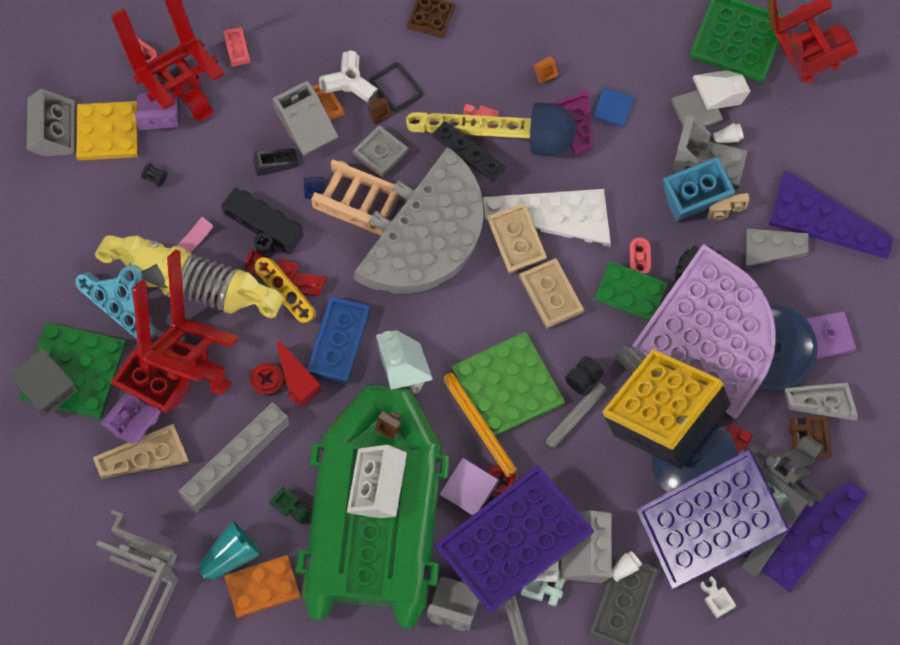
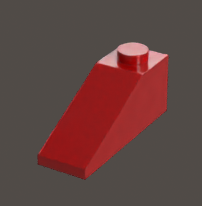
[276,340,322,408]

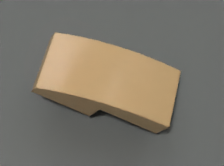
[707,193,750,221]

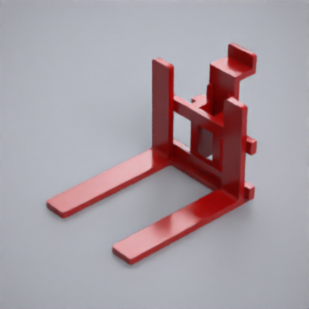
[110,0,224,123]
[767,0,859,84]
[132,249,238,395]

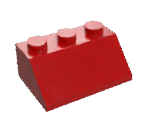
[111,349,191,413]

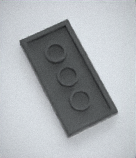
[588,553,659,645]

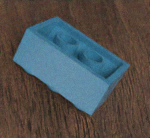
[663,157,735,222]

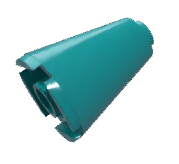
[198,521,261,580]

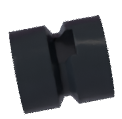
[564,356,604,396]

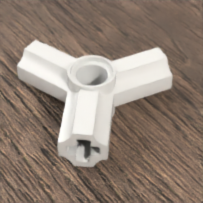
[319,50,378,103]

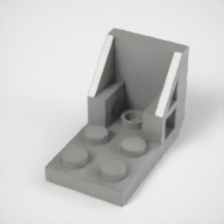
[673,115,748,189]

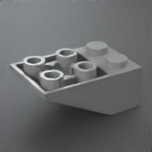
[272,80,338,156]

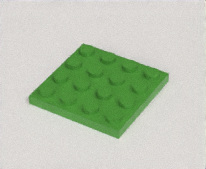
[451,331,565,437]

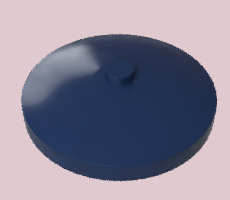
[759,306,817,390]
[652,423,738,493]

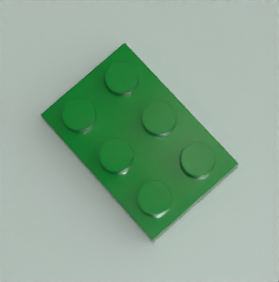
[595,261,668,321]

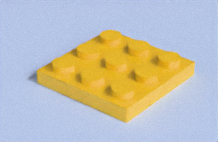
[76,101,138,161]

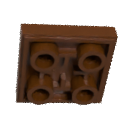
[407,0,455,39]

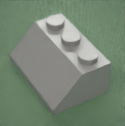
[27,89,75,156]
[560,511,612,583]

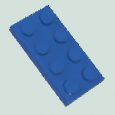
[307,296,371,384]

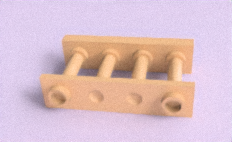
[311,159,405,236]

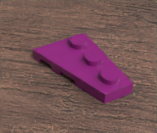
[553,90,594,155]

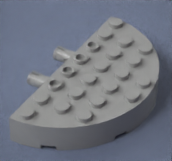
[354,147,484,294]

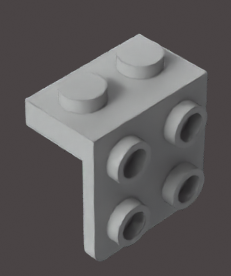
[427,577,479,631]

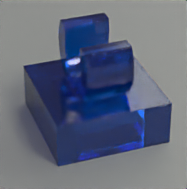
[304,177,325,199]

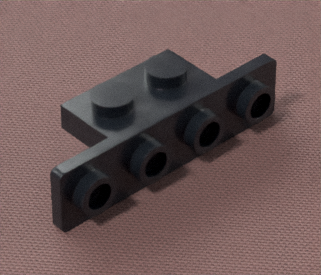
[433,121,506,182]

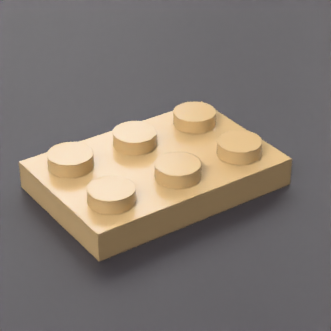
[487,202,547,274]
[519,258,584,329]

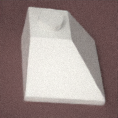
[692,70,751,110]

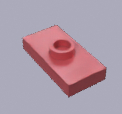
[223,27,251,67]

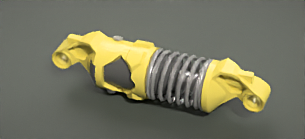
[95,235,284,318]

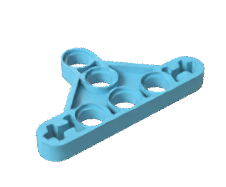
[76,265,156,340]

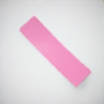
[177,217,213,253]

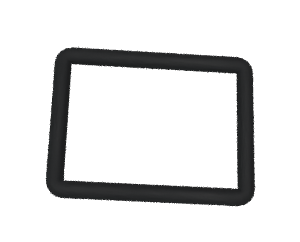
[369,62,423,112]

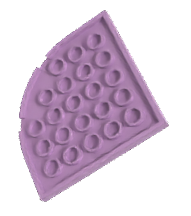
[632,244,776,419]

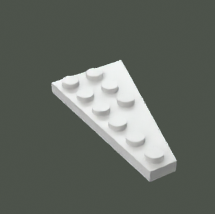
[483,189,611,247]

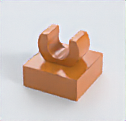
[533,56,558,84]

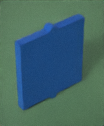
[593,88,634,127]

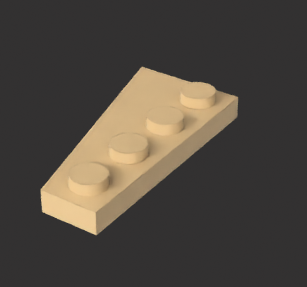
[93,424,190,479]

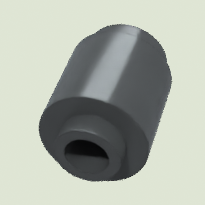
[616,344,645,374]

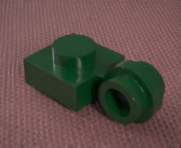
[269,486,310,525]

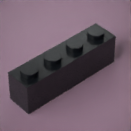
[221,187,303,254]

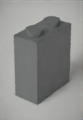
[9,348,78,418]

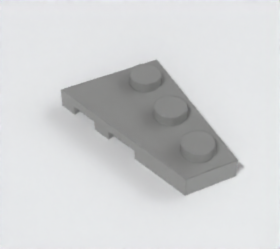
[745,229,808,269]
[784,383,858,421]

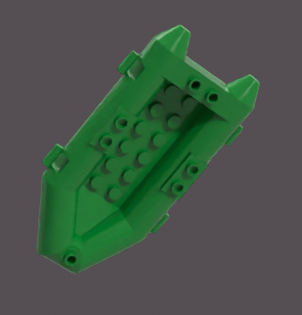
[296,384,450,629]

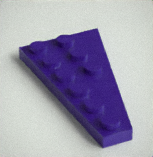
[769,170,894,259]
[742,480,868,593]

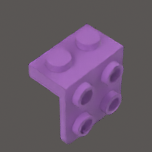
[135,92,179,130]
[101,392,161,444]

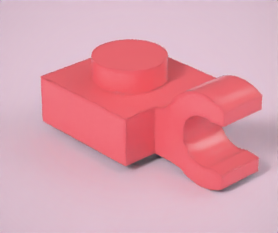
[463,104,499,129]

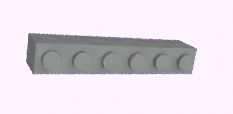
[178,402,289,513]

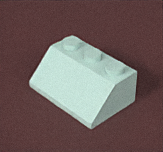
[376,330,432,390]

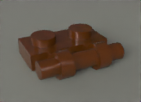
[788,415,832,459]

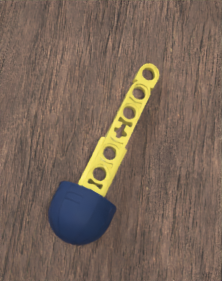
[406,102,576,156]

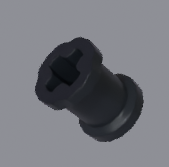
[141,162,168,187]
[254,233,274,258]

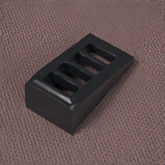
[253,148,298,176]

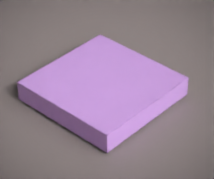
[440,458,499,515]

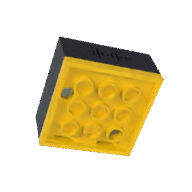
[602,349,731,469]

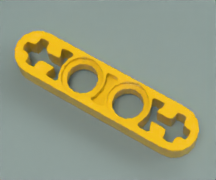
[255,258,316,323]

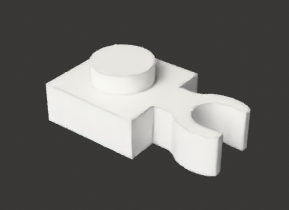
[700,577,736,619]

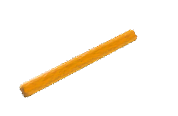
[443,372,517,477]

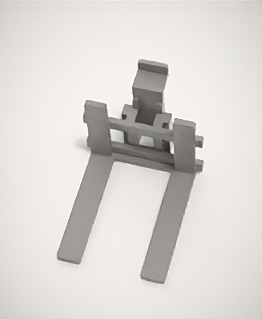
[96,510,179,645]

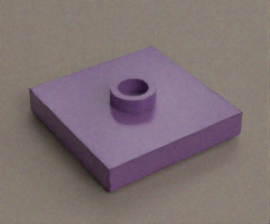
[806,311,856,359]

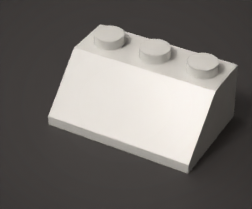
[347,445,407,518]

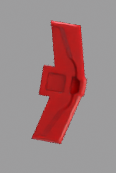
[244,248,328,296]

